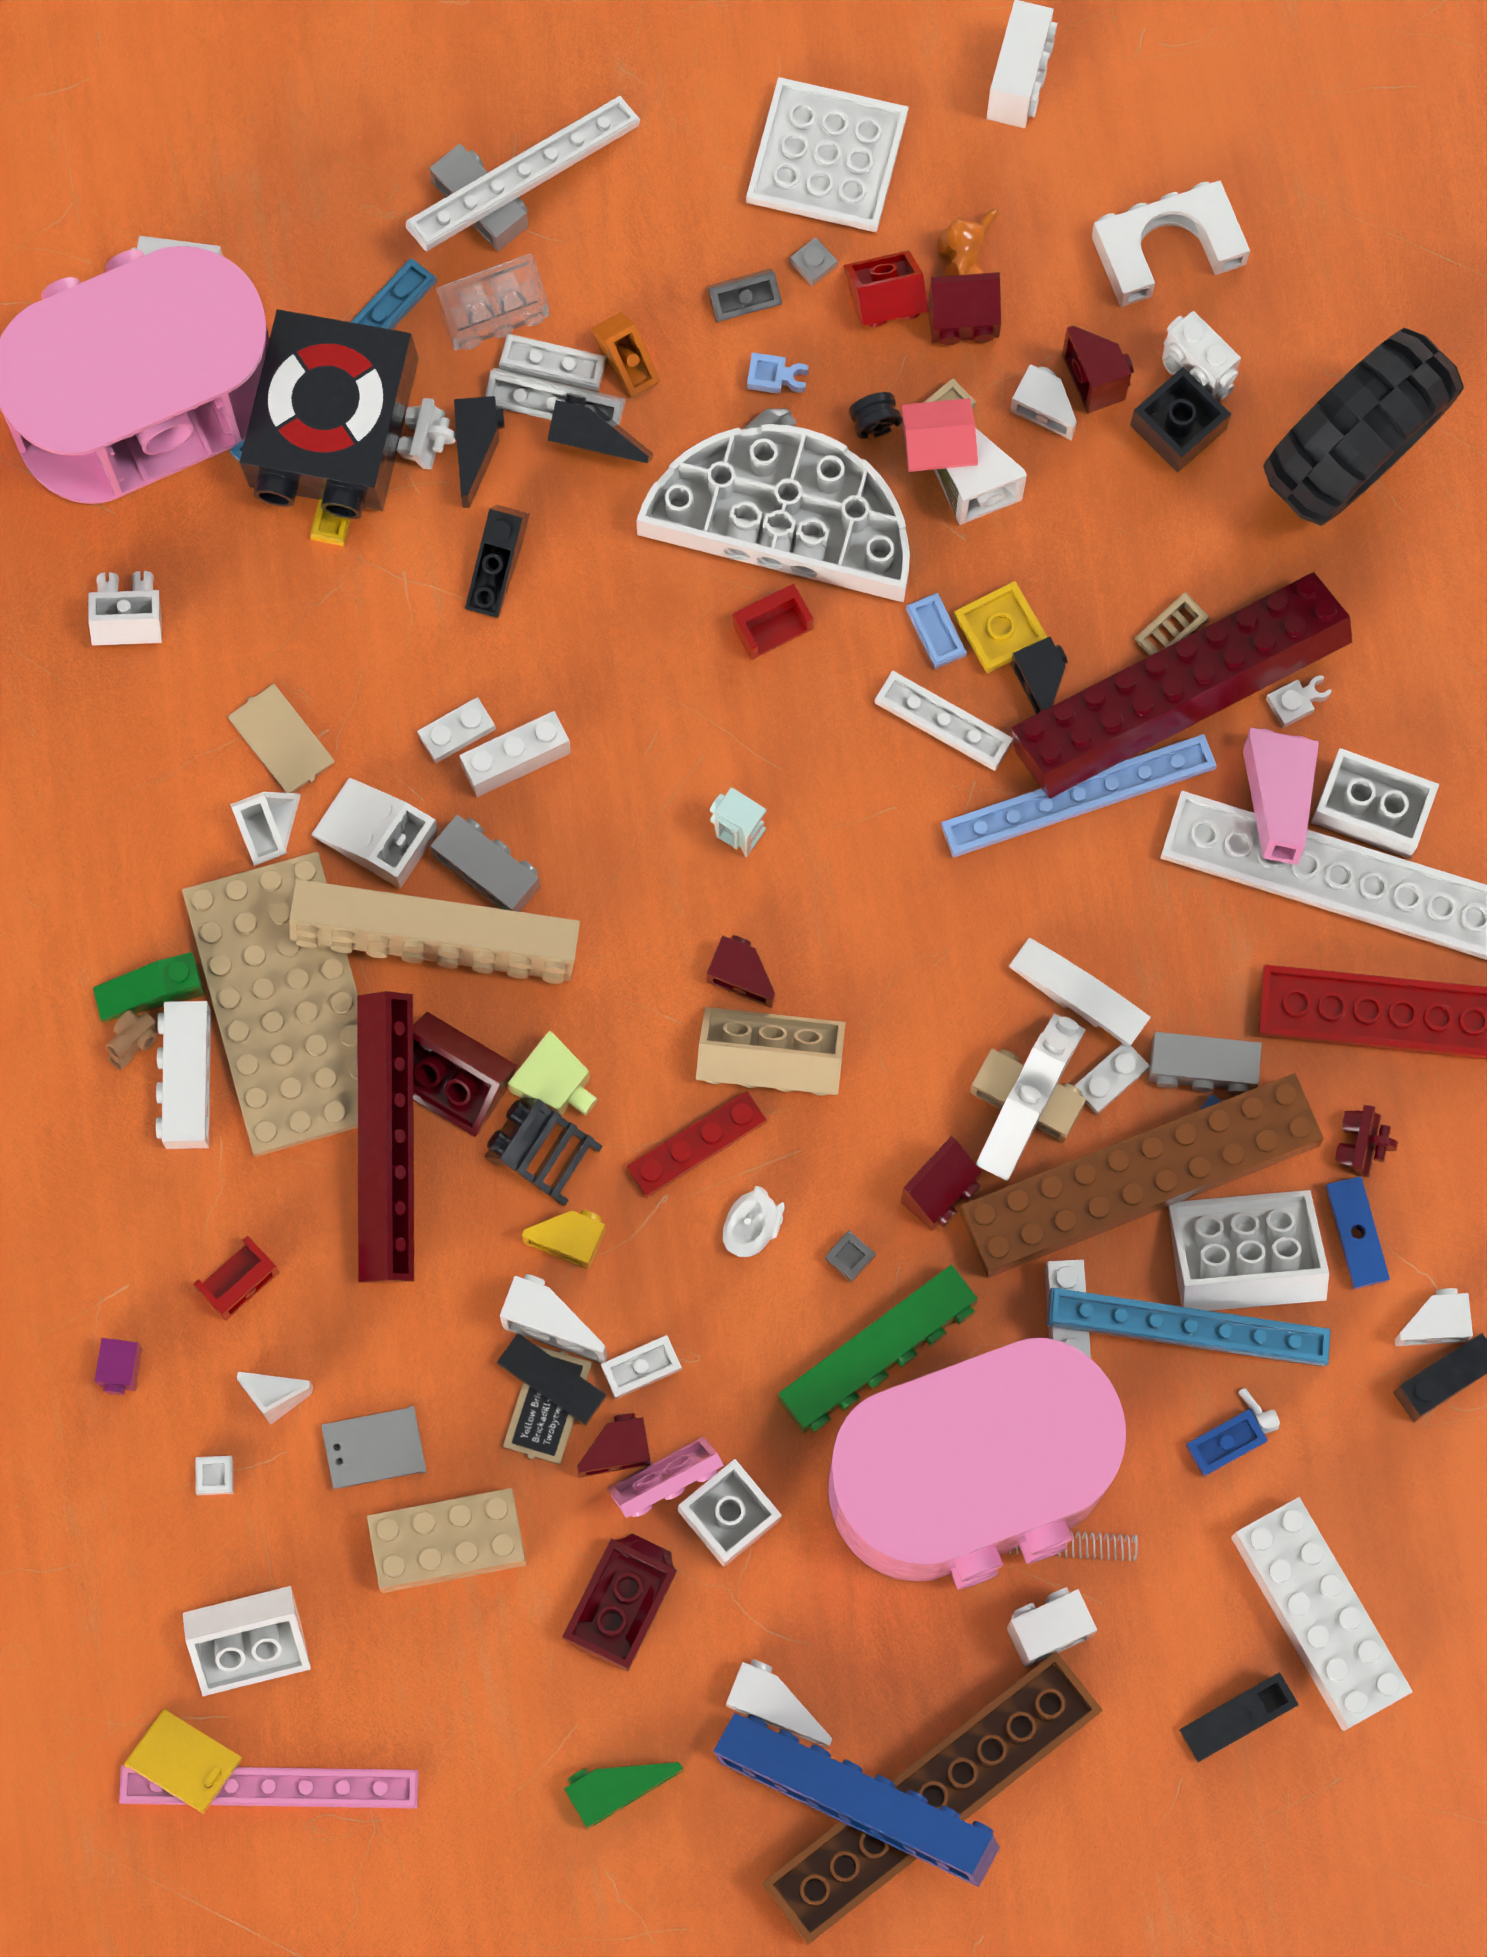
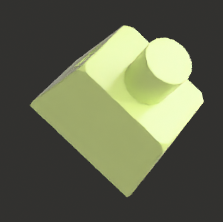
[508,1031,598,1116]

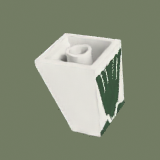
[934,428,1027,525]

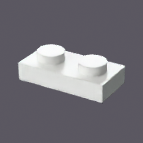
[417,697,496,763]
[1075,1043,1150,1115]
[601,1335,682,1399]

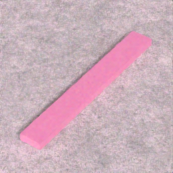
[119,1765,419,1809]

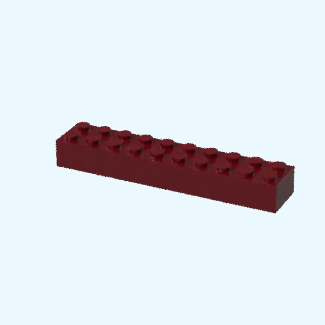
[1011,572,1353,799]

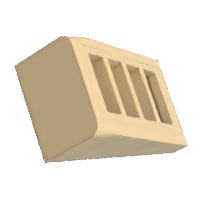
[1134,592,1210,656]

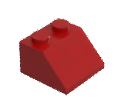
[844,250,929,327]

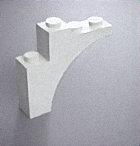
[976,1014,1086,1181]

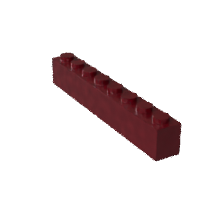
[357,991,414,1284]

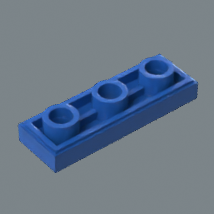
[1325,1176,1390,1290]

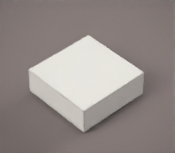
[195,1456,234,1495]

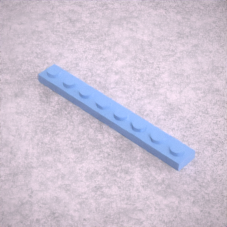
[941,734,1217,858]

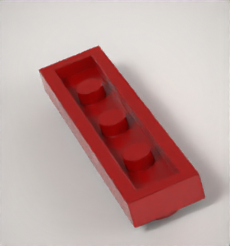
[627,1091,767,1198]

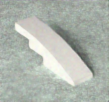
[1008,938,1151,1047]

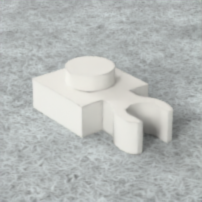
[1266,675,1332,728]

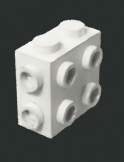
[1162,311,1241,401]

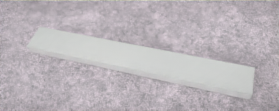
[405,96,640,251]

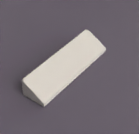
[485,368,626,425]

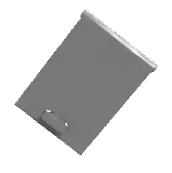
[321,1406,427,1490]

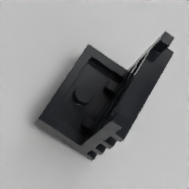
[484,1098,603,1206]

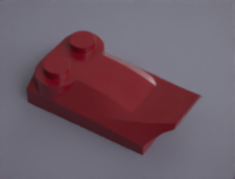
[562,1533,677,1672]

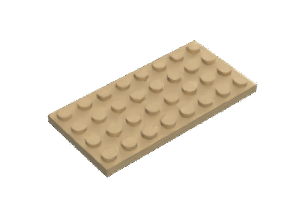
[182,852,358,1157]

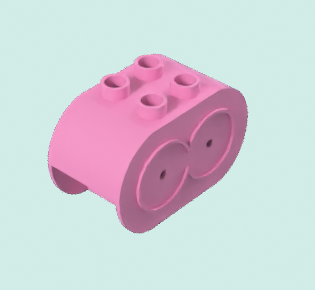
[0,246,270,504]
[828,1338,1126,1590]

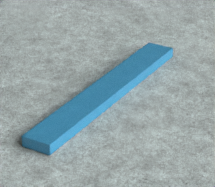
[230,258,437,461]
[1046,1287,1331,1366]

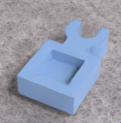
[747,353,809,394]

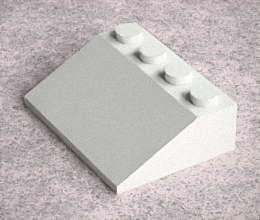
[1168,1190,1329,1311]

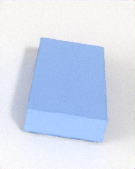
[906,592,967,669]

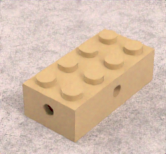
[367,1488,527,1593]

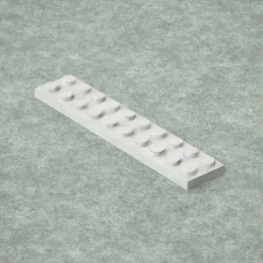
[1160,790,1487,960]

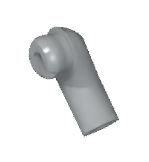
[744,408,797,429]

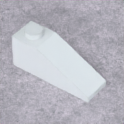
[726,1659,832,1749]

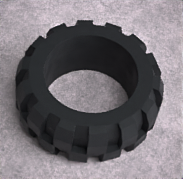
[1263,328,1464,526]

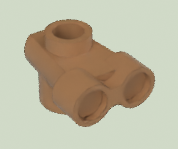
[106,1010,158,1070]

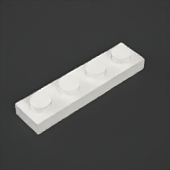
[875,671,1013,771]

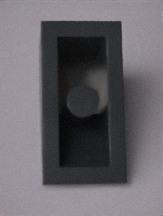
[1011,637,1068,714]

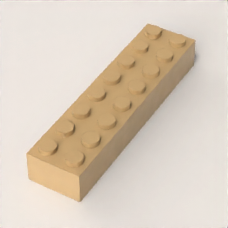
[289,879,580,984]

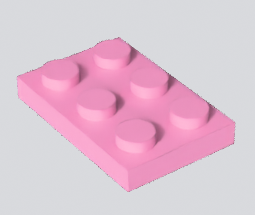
[607,1436,724,1518]

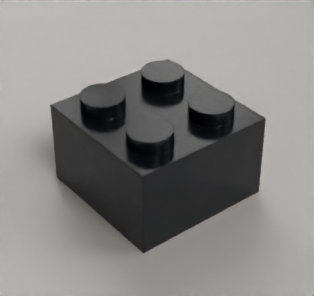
[1130,367,1231,473]

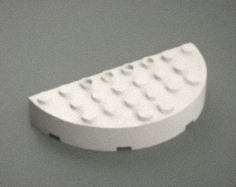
[636,424,910,603]

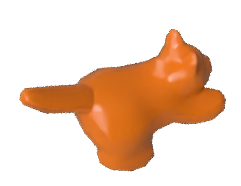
[937,208,999,276]

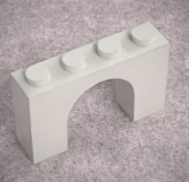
[1091,180,1250,307]

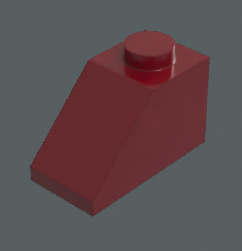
[707,935,775,1008]
[577,1413,651,1478]

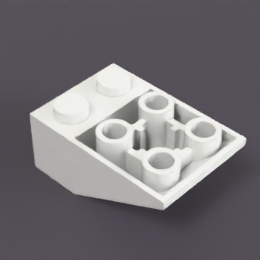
[311,777,438,889]

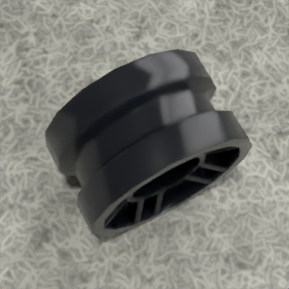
[849,392,902,439]

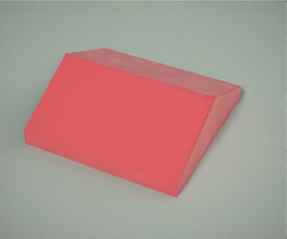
[901,398,978,472]

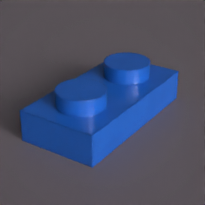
[1185,1409,1268,1477]

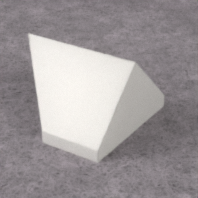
[230,792,301,866]
[237,1372,313,1424]

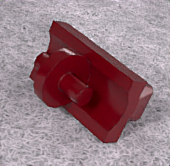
[1335,1105,1398,1177]

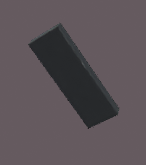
[497,1333,607,1426]

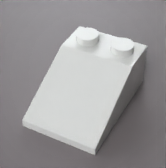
[500,1274,607,1363]

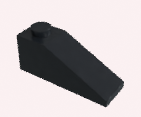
[548,393,653,464]
[454,396,505,508]
[1393,1333,1487,1422]

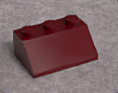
[413,1012,518,1137]

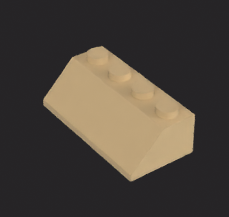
[696,1007,846,1096]

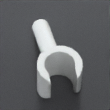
[1238,1388,1280,1434]

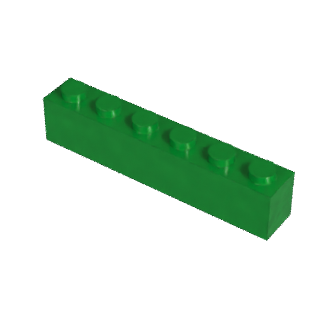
[778,1264,978,1433]

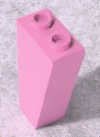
[1243,728,1319,865]

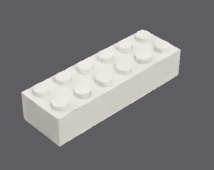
[1231,1497,1413,1731]

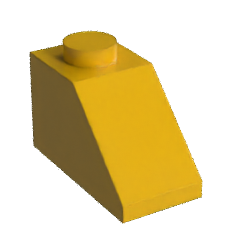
[522,1210,606,1270]

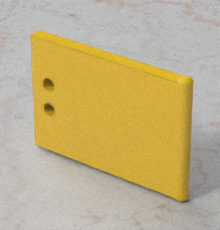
[124,1709,242,1814]

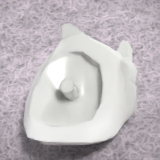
[722,1186,785,1257]

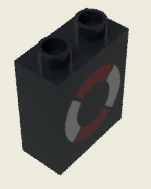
[239,309,419,519]

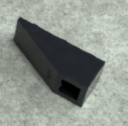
[465,505,530,618]
[1179,1672,1299,1763]

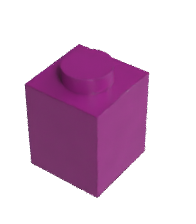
[95,1338,142,1395]

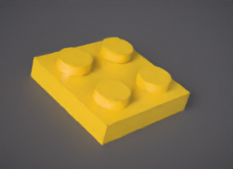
[954,581,1047,674]

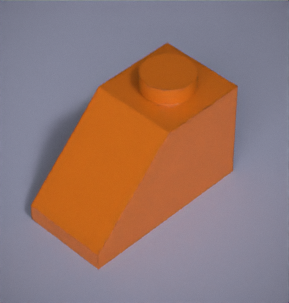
[592,312,660,397]

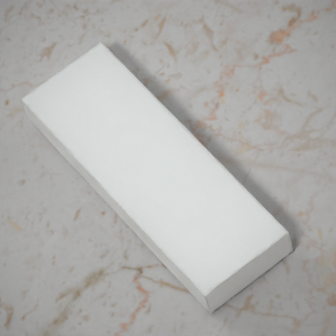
[499,334,607,391]

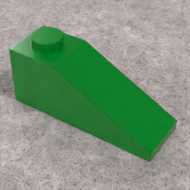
[93,952,205,1022]
[564,1762,683,1829]

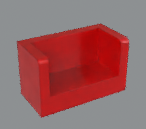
[732,583,813,660]
[194,1235,280,1321]

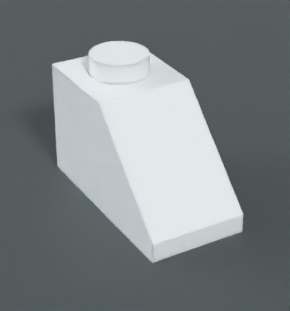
[1010,364,1077,440]
[1394,1288,1473,1346]

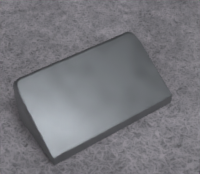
[706,269,782,322]

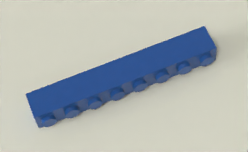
[713,1713,1000,1887]

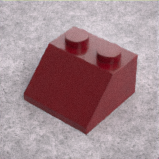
[928,272,1001,345]
[1062,325,1134,414]
[900,1136,982,1231]

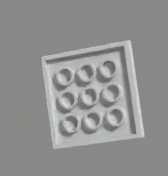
[746,77,909,233]

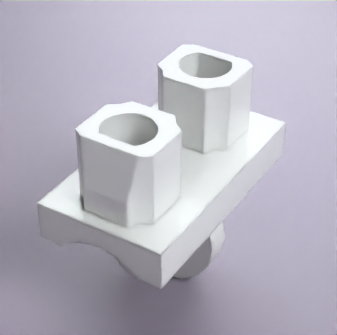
[397,398,457,470]

